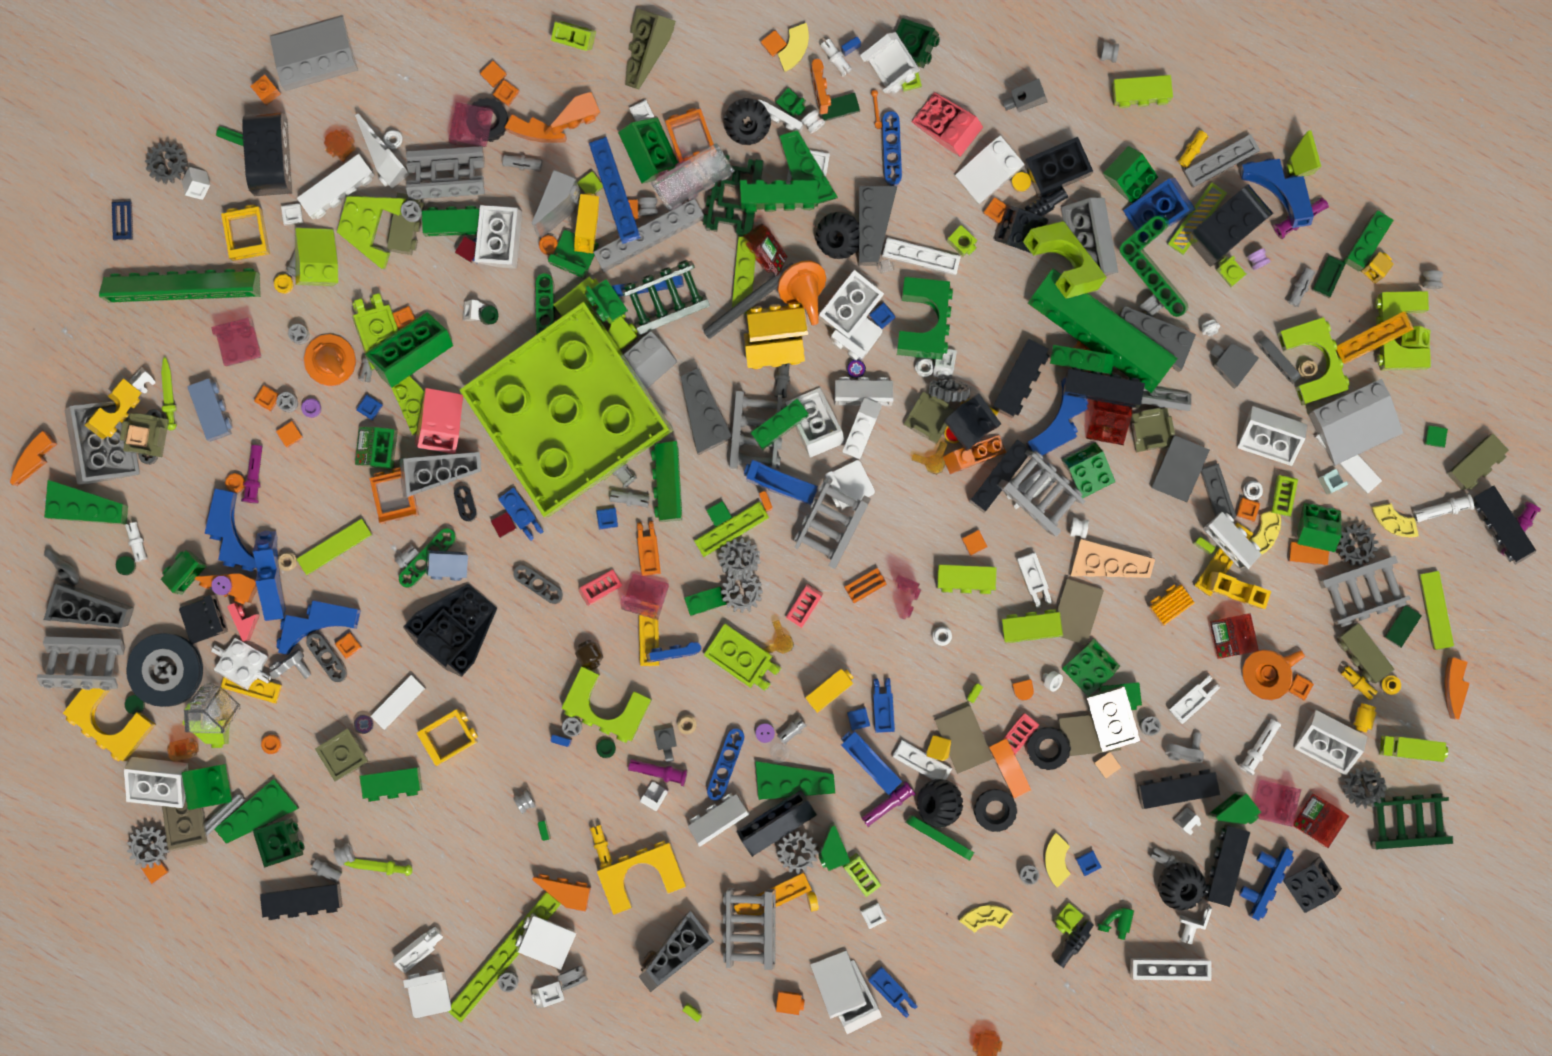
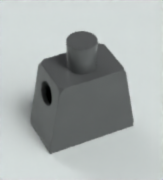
[1002,79,1048,112]
[1210,343,1259,389]

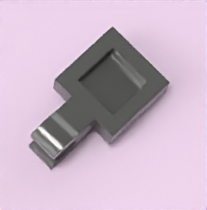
[654,727,677,762]

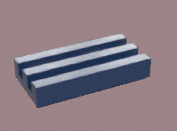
[112,201,133,241]

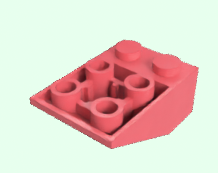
[912,92,983,157]
[414,388,463,454]

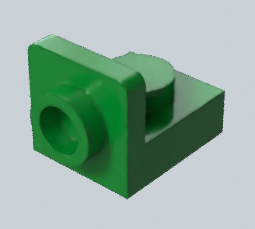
[776,88,806,118]

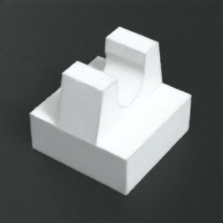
[463,300,485,321]
[129,367,155,393]
[1174,807,1201,835]

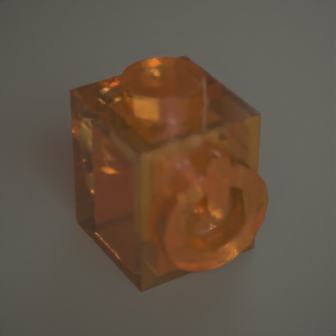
[324,129,356,162]
[167,738,199,761]
[972,1029,1003,1056]

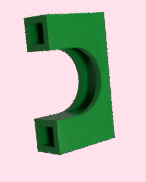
[896,277,953,360]

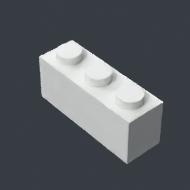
[843,398,882,459]

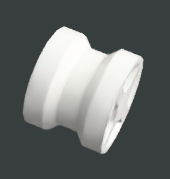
[801,110,825,134]
[1070,517,1089,539]

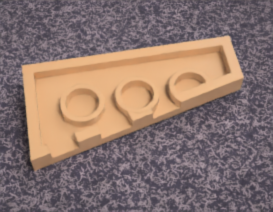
[1070,539,1155,578]

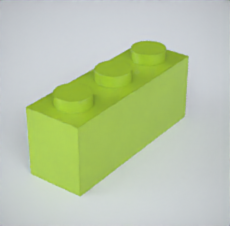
[1112,75,1173,108]
[937,565,997,594]
[1002,609,1064,643]

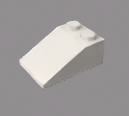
[955,136,1025,204]
[785,388,845,458]
[838,960,882,1034]

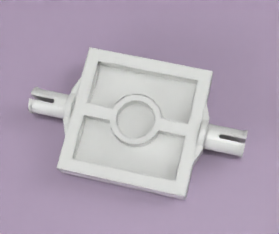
[211,638,271,690]

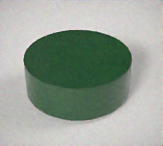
[479,305,499,325]
[116,556,136,576]
[124,695,145,714]
[596,739,616,758]

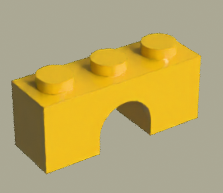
[84,378,141,440]
[1205,571,1271,609]

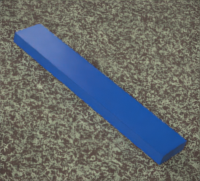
[589,137,641,244]

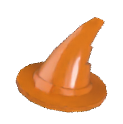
[777,260,826,326]
[304,334,356,386]
[1243,649,1305,700]

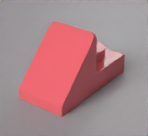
[227,603,260,642]

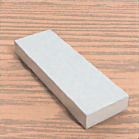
[370,675,426,730]
[892,740,952,780]

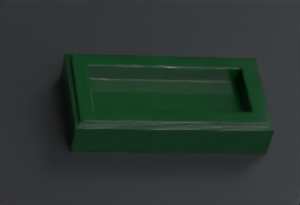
[822,93,860,121]
[1312,255,1346,298]
[1384,605,1422,648]

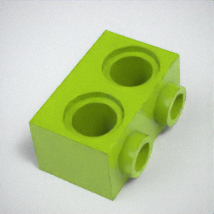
[551,21,596,51]

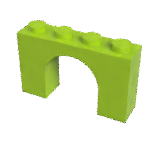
[1023,221,1107,298]
[553,276,638,351]
[1375,291,1431,371]
[1277,317,1350,406]
[561,666,652,743]
[1379,736,1448,762]

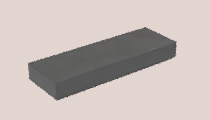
[1201,463,1237,519]

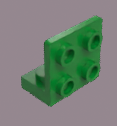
[548,230,599,279]
[585,279,628,324]
[1062,442,1115,498]
[1062,639,1120,696]
[182,764,232,810]

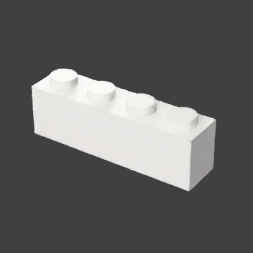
[297,154,375,220]
[1130,958,1211,981]

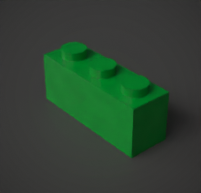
[422,206,480,237]
[1343,210,1394,272]
[1050,345,1115,374]
[751,399,809,450]
[360,767,423,802]

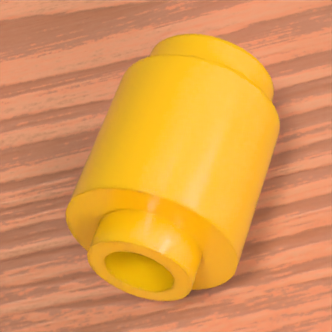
[1353,703,1377,733]

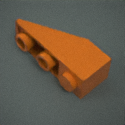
[544,92,600,135]
[943,435,1007,474]
[195,574,257,604]
[532,874,591,912]

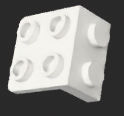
[831,318,882,361]
[823,460,875,510]
[403,969,451,1018]

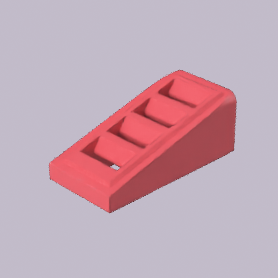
[579,569,623,606]
[786,584,823,628]
[1002,713,1039,755]

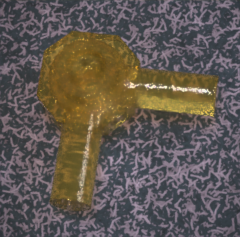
[912,441,948,475]
[762,620,794,654]

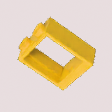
[574,193,599,253]
[221,205,270,261]
[805,669,854,713]
[416,709,478,766]

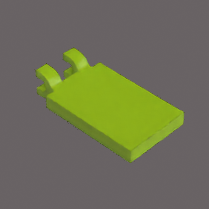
[352,293,398,370]
[704,623,781,691]

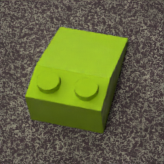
[295,228,338,286]

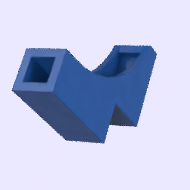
[1240,158,1314,228]
[1026,377,1089,456]
[744,460,818,505]
[205,489,257,572]
[253,530,286,621]
[276,600,361,655]
[840,731,902,795]

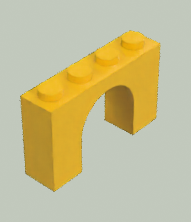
[63,688,156,762]
[597,841,687,915]

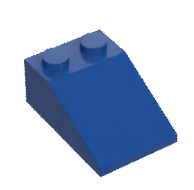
[1123,178,1196,242]

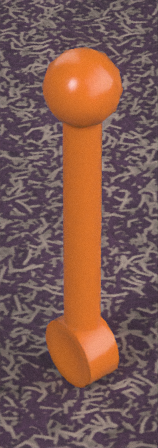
[871,90,882,129]

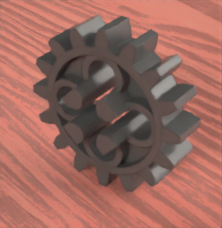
[145,142,188,184]
[929,379,971,402]
[1336,524,1379,566]
[1343,767,1387,809]

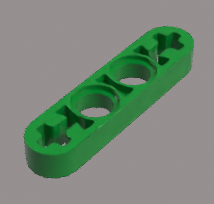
[399,528,456,588]
[905,814,975,861]

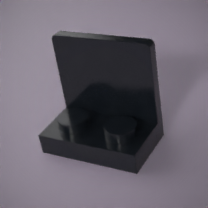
[994,204,1049,254]
[944,393,1001,450]
[179,595,228,644]
[1284,856,1342,913]

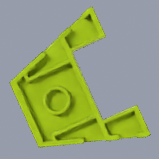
[337,196,406,269]

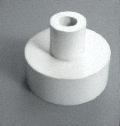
[1042,671,1063,692]

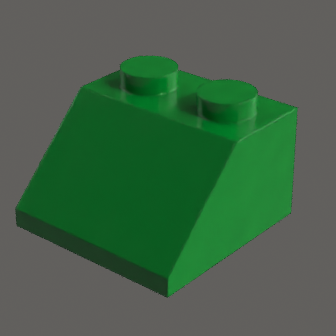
[161,550,207,595]

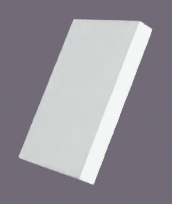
[811,951,867,1019]

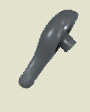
[44,548,79,586]

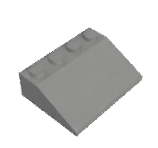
[270,16,358,91]
[532,170,581,238]
[1309,379,1403,466]
[65,401,140,485]

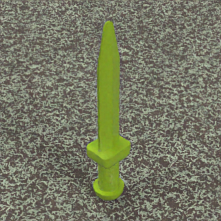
[161,357,177,431]
[344,859,413,876]

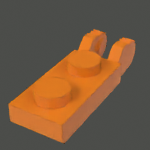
[811,58,831,114]
[637,521,661,576]

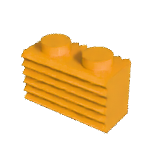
[1148,584,1195,626]

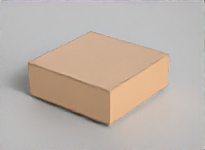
[126,425,150,447]
[1094,752,1121,779]

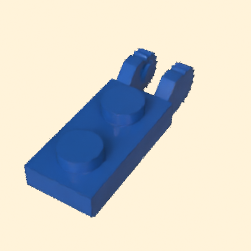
[498,488,544,541]
[646,642,702,663]
[873,678,895,733]
[867,966,918,1018]

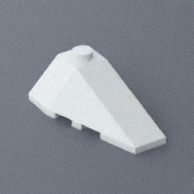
[355,114,409,189]

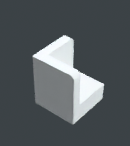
[182,167,210,200]
[640,782,669,811]

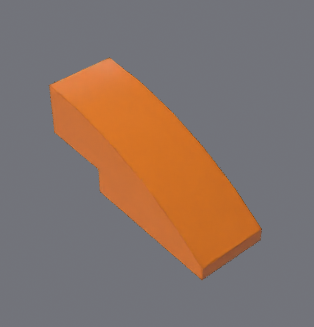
[505,115,567,143]
[10,431,57,487]
[1444,657,1470,720]
[988,738,1031,798]

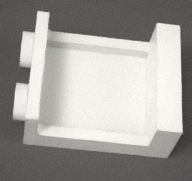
[860,32,920,94]
[515,914,576,969]

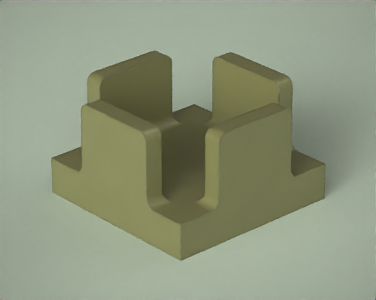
[904,392,955,444]
[1129,408,1175,453]
[120,413,169,458]
[315,728,369,782]

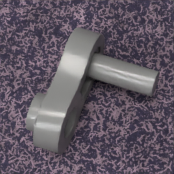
[268,650,311,679]
[1165,733,1204,763]

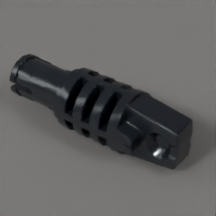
[1024,187,1069,216]
[1054,919,1094,968]

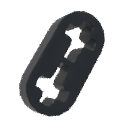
[454,486,477,522]

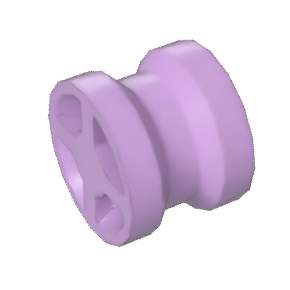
[1247,248,1271,270]

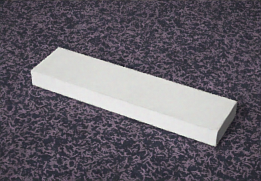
[882,238,961,276]
[1315,434,1382,494]

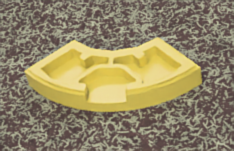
[778,23,809,73]
[1371,503,1419,537]
[1249,508,1281,554]
[1045,833,1070,888]
[959,905,1013,933]

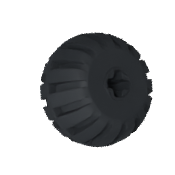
[723,98,771,145]
[815,212,860,259]
[917,779,963,827]
[1158,862,1206,910]

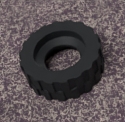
[466,98,509,142]
[1027,727,1071,770]
[974,789,1017,832]

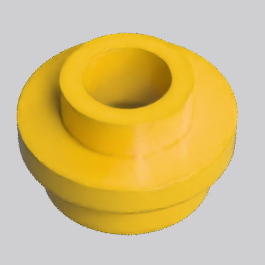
[1381,676,1401,695]

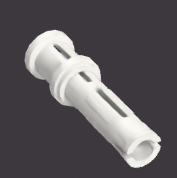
[1413,493,1474,523]
[1238,719,1281,776]

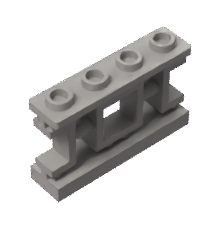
[406,146,485,200]

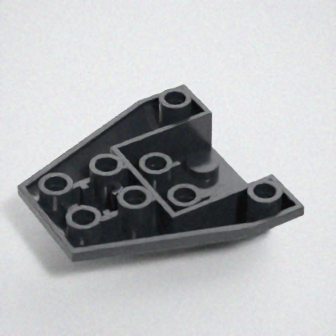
[403,584,497,677]

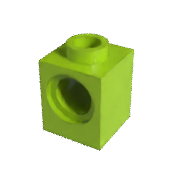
[947,225,978,257]
[1401,326,1431,349]

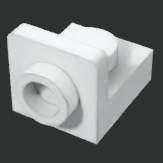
[933,349,957,379]
[531,981,564,1008]

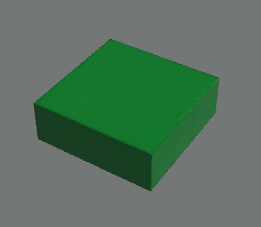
[1425,426,1448,448]
[706,501,732,527]
[537,820,551,841]

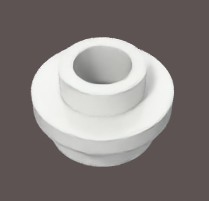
[383,130,403,149]
[1201,320,1220,336]
[915,358,934,377]
[1243,481,1263,500]
[933,626,952,646]

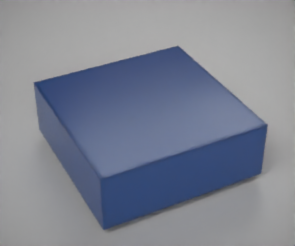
[841,37,861,56]
[869,303,896,329]
[356,394,383,421]
[596,508,618,530]
[847,707,870,731]
[550,734,572,747]
[1076,850,1102,876]

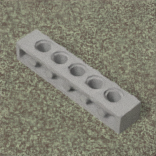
[593,199,704,272]

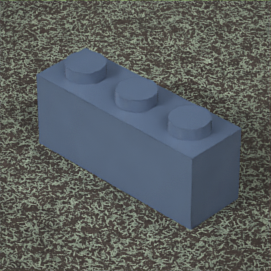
[187,378,233,442]

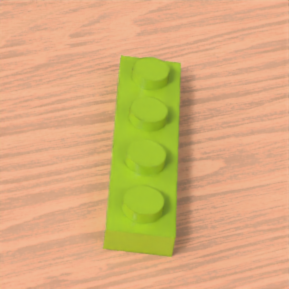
[732,237,758,314]

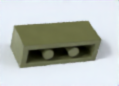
[387,192,424,255]
[1446,433,1509,490]
[1337,623,1394,683]

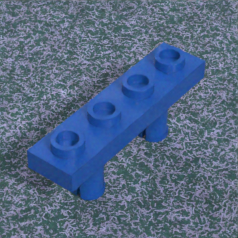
[1239,847,1294,921]

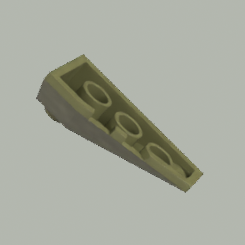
[625,8,676,90]

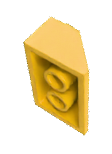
[747,302,808,342]
[744,333,805,369]

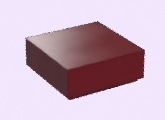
[455,237,476,263]
[491,512,517,538]

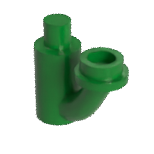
[1097,907,1134,940]

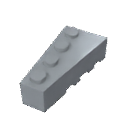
[400,452,481,497]

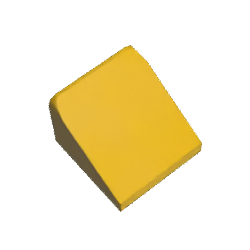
[926,735,951,761]

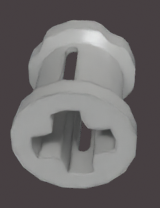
[612,464,637,488]

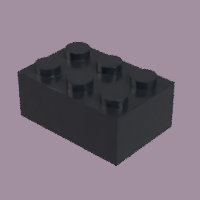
[1024,137,1093,198]

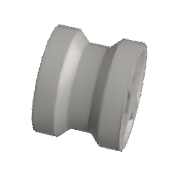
[1100,42,1119,63]
[638,197,658,216]
[401,201,422,222]
[1423,271,1443,289]
[1139,295,1164,317]
[288,324,310,345]
[276,392,298,413]
[1140,716,1161,736]
[562,718,582,737]
[513,790,536,814]
[333,843,355,866]
[1019,864,1039,885]
[498,971,519,992]

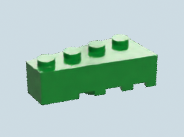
[740,180,818,213]
[44,480,128,525]

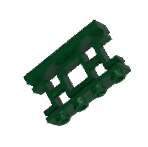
[703,153,764,238]

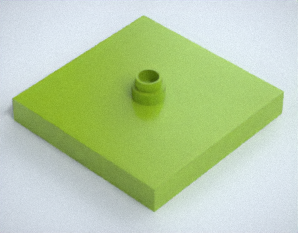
[459,302,674,517]

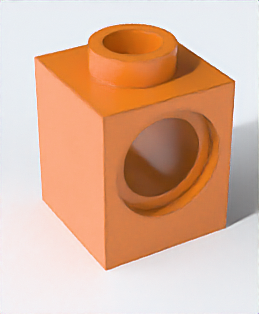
[250,75,281,106]
[776,991,805,1015]

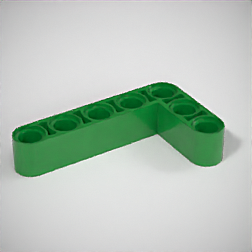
[1120,215,1189,317]
[536,273,555,335]

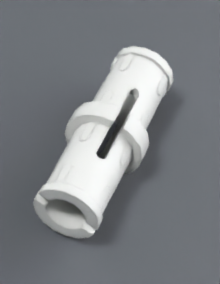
[820,39,852,76]
[125,522,147,562]

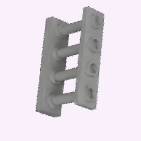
[730,391,785,470]
[997,450,1086,537]
[794,478,871,569]
[1319,556,1411,627]
[37,637,125,690]
[723,888,776,970]

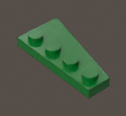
[779,130,838,209]
[756,761,836,800]
[214,779,300,844]

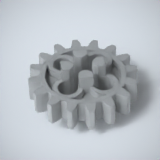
[719,538,760,579]
[721,574,763,614]
[127,826,170,868]
[777,831,819,874]

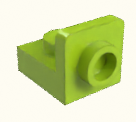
[1216,255,1246,287]
[1054,903,1084,934]

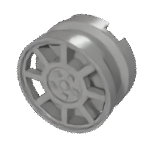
[557,965,588,991]

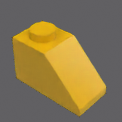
[1361,252,1394,284]

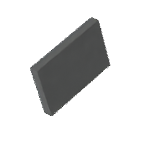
[1151,435,1210,502]

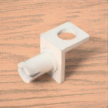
[1178,904,1212,944]

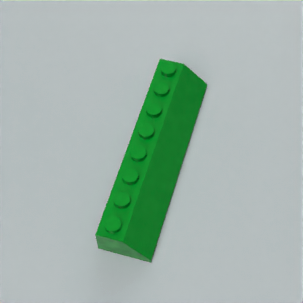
[99,268,261,303]
[1027,268,1178,393]

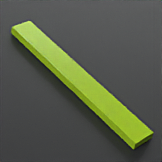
[447,892,561,1023]

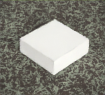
[629,100,654,122]
[281,203,304,226]
[861,903,887,929]

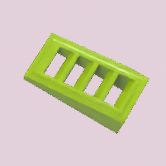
[1271,475,1298,517]
[843,853,881,897]

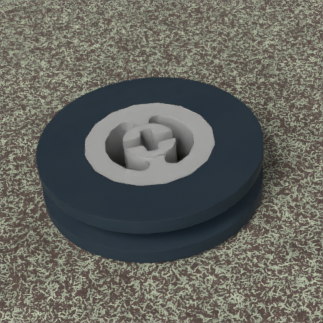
[126,633,203,707]

